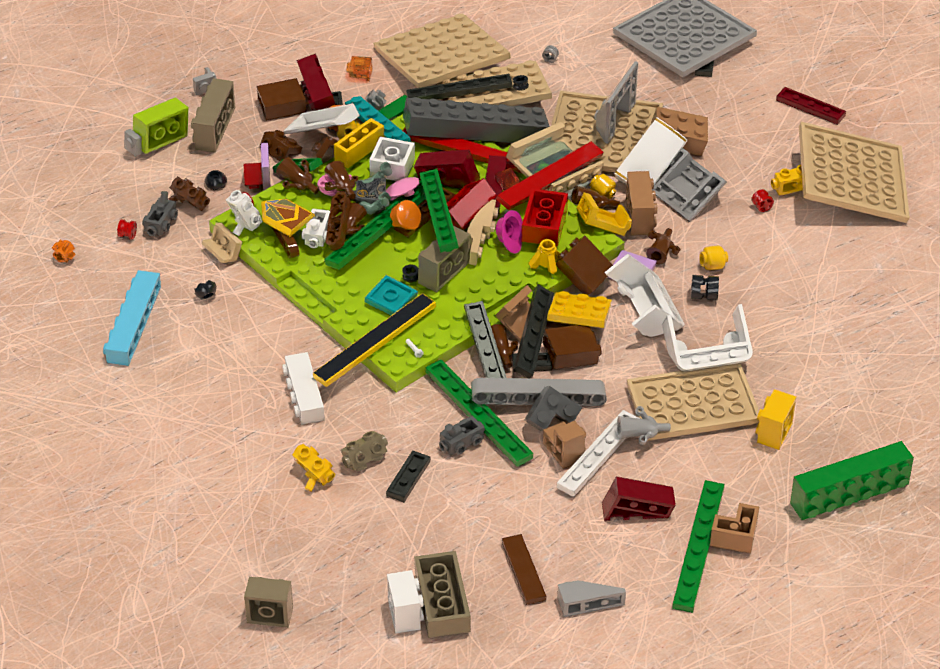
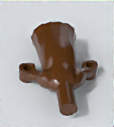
[276,157,320,195]
[324,161,358,199]
[571,185,620,208]
[335,203,367,239]
[646,228,681,265]
[491,324,518,369]

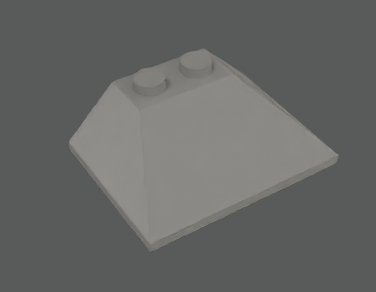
[594,61,638,144]
[652,148,727,222]

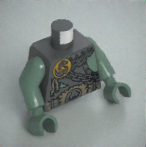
[345,162,392,215]

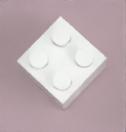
[369,137,415,181]
[387,570,424,634]

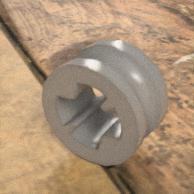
[542,45,559,63]

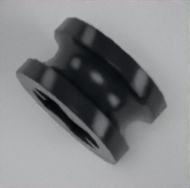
[512,75,529,91]
[402,264,419,283]

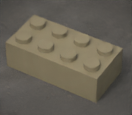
[191,78,236,153]
[414,551,471,638]

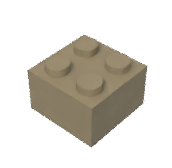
[244,577,293,628]

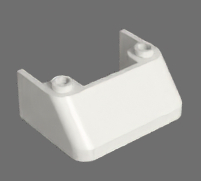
[605,254,685,337]
[662,304,753,371]

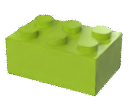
[133,97,189,154]

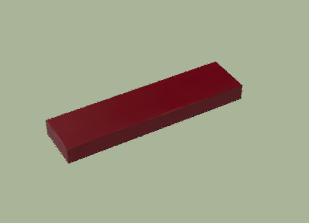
[776,87,846,125]
[486,155,507,214]

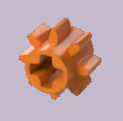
[52,239,76,263]

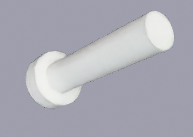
[406,339,423,358]

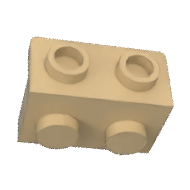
[202,223,242,263]

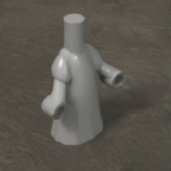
[617,406,671,445]

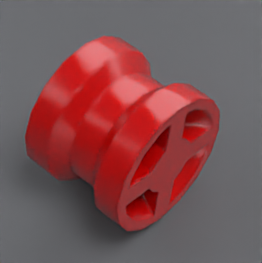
[751,189,774,212]
[117,219,137,239]

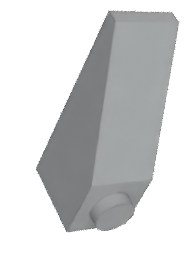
[557,580,626,617]

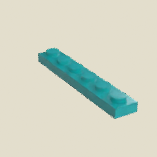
[345,96,411,142]

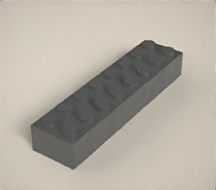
[403,97,550,143]

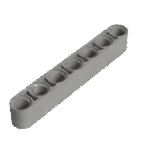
[471,378,607,406]

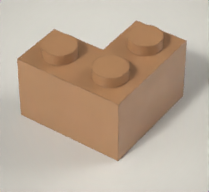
[543,421,586,469]
[710,503,760,553]

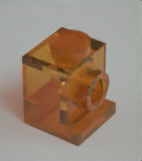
[346,56,373,82]

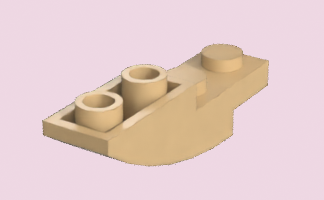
[467,200,499,265]

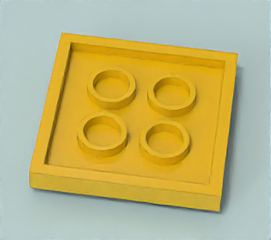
[547,291,612,328]

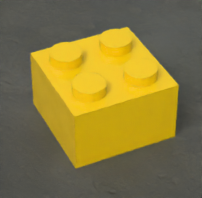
[755,389,797,450]

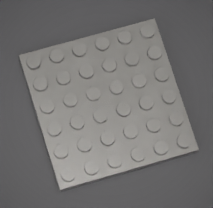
[613,0,757,77]

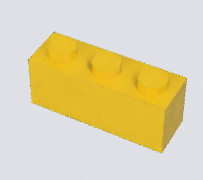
[334,118,384,169]

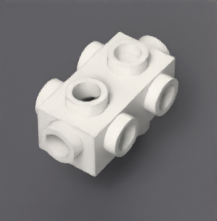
[226,190,262,236]
[302,209,330,248]

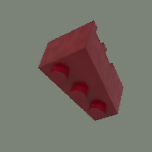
[296,53,336,111]
[414,149,480,189]
[602,476,676,521]

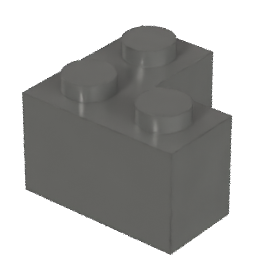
[524,386,583,431]

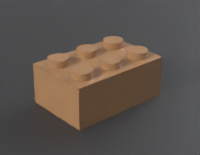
[651,107,708,156]
[626,171,658,236]

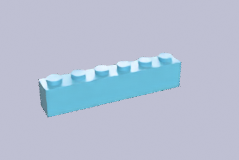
[103,270,161,366]

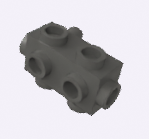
[142,191,178,236]
[439,416,485,455]

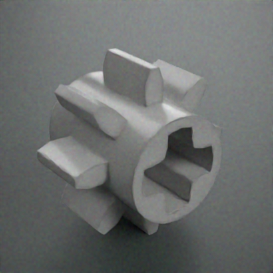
[365,90,387,110]

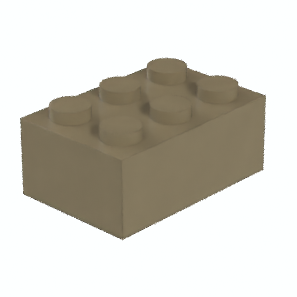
[418,226,471,293]

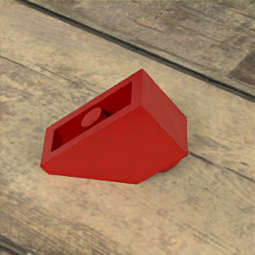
[243,163,263,189]

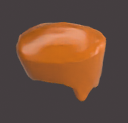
[390,200,421,230]

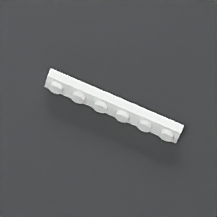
[557,410,638,497]

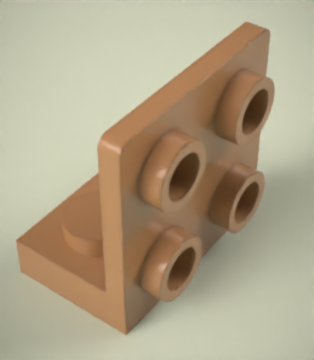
[495,285,532,342]

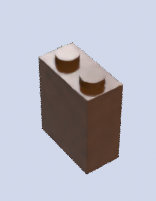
[256,78,309,121]
[556,236,613,295]
[542,325,602,369]

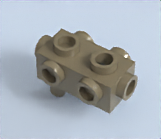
[341,431,388,471]

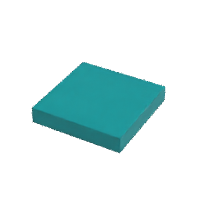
[365,275,418,315]

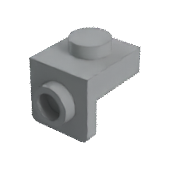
[193,67,217,95]
[124,129,144,156]

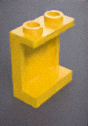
[577,192,632,236]

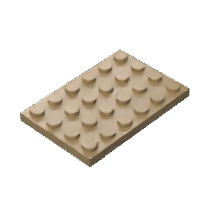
[436,60,552,106]
[627,363,759,441]

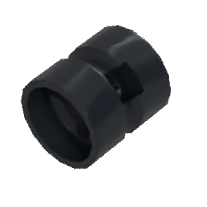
[691,275,719,300]

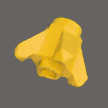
[528,239,560,274]

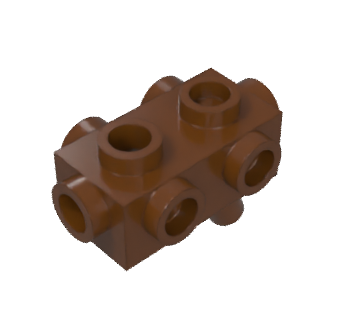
[168,176,210,212]

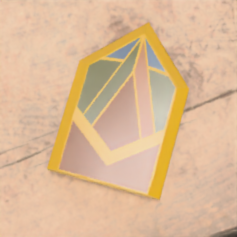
[261,199,315,237]

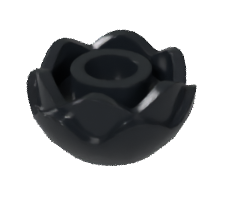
[204,170,227,190]
[194,280,217,299]

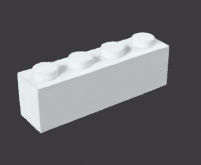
[282,352,325,425]

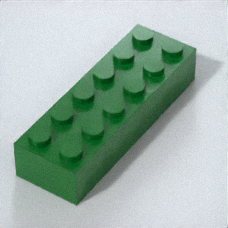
[790,441,914,520]

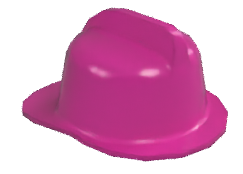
[495,210,523,254]

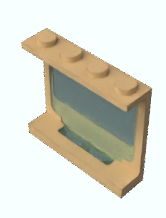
[506,122,604,192]

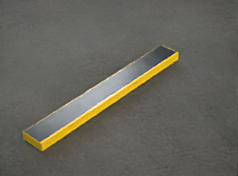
[313,293,436,387]

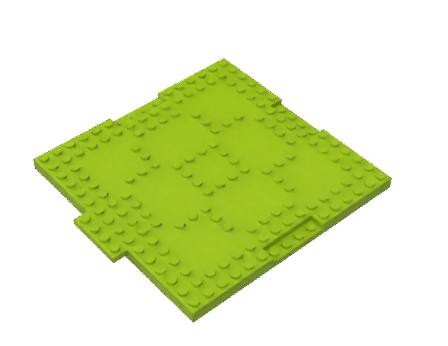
[209,114,625,393]

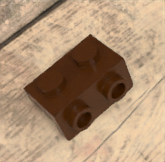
[259,130,303,161]
[311,136,338,159]

